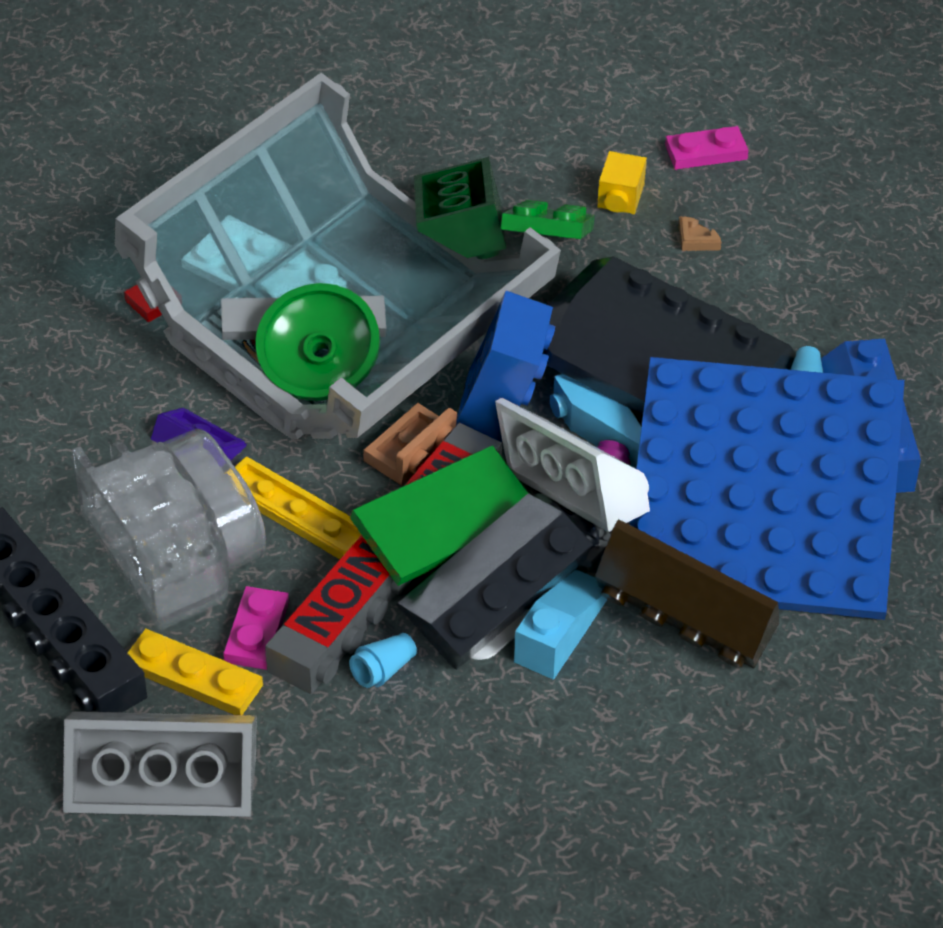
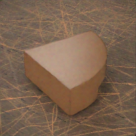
[678,216,721,251]

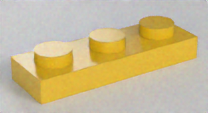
[128,629,263,715]

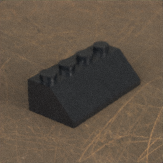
[397,494,593,670]

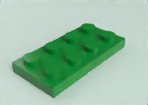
[501,199,595,239]

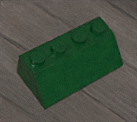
[414,157,507,259]

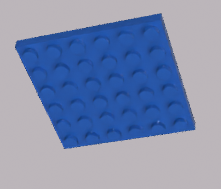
[629,357,905,620]

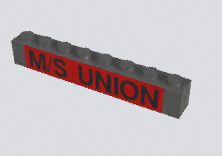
[265,423,502,695]

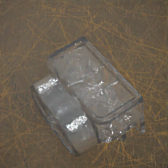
[72,429,267,631]

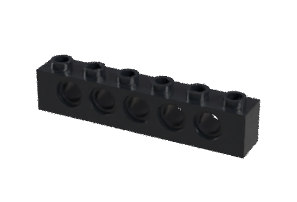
[0,507,147,713]

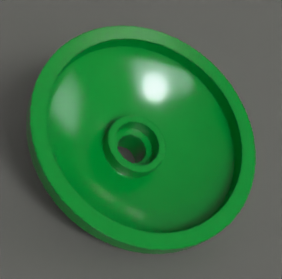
[256,283,380,401]

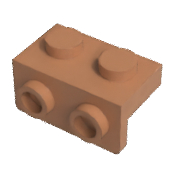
[364,403,457,486]

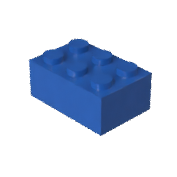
[456,290,555,442]

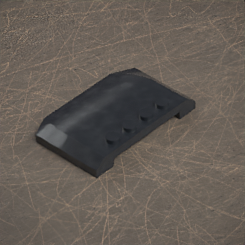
[543,256,796,415]

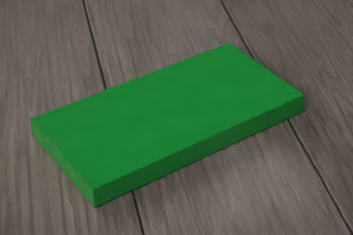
[350,445,528,586]

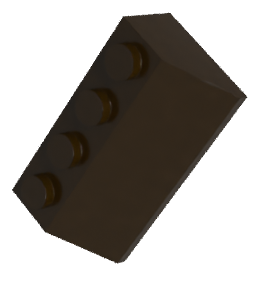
[595,519,779,669]

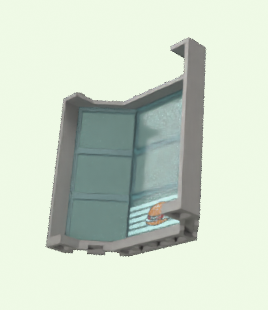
[115,73,561,439]

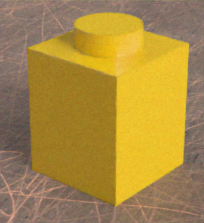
[597,151,646,214]

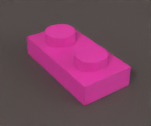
[665,126,749,170]
[223,586,289,670]

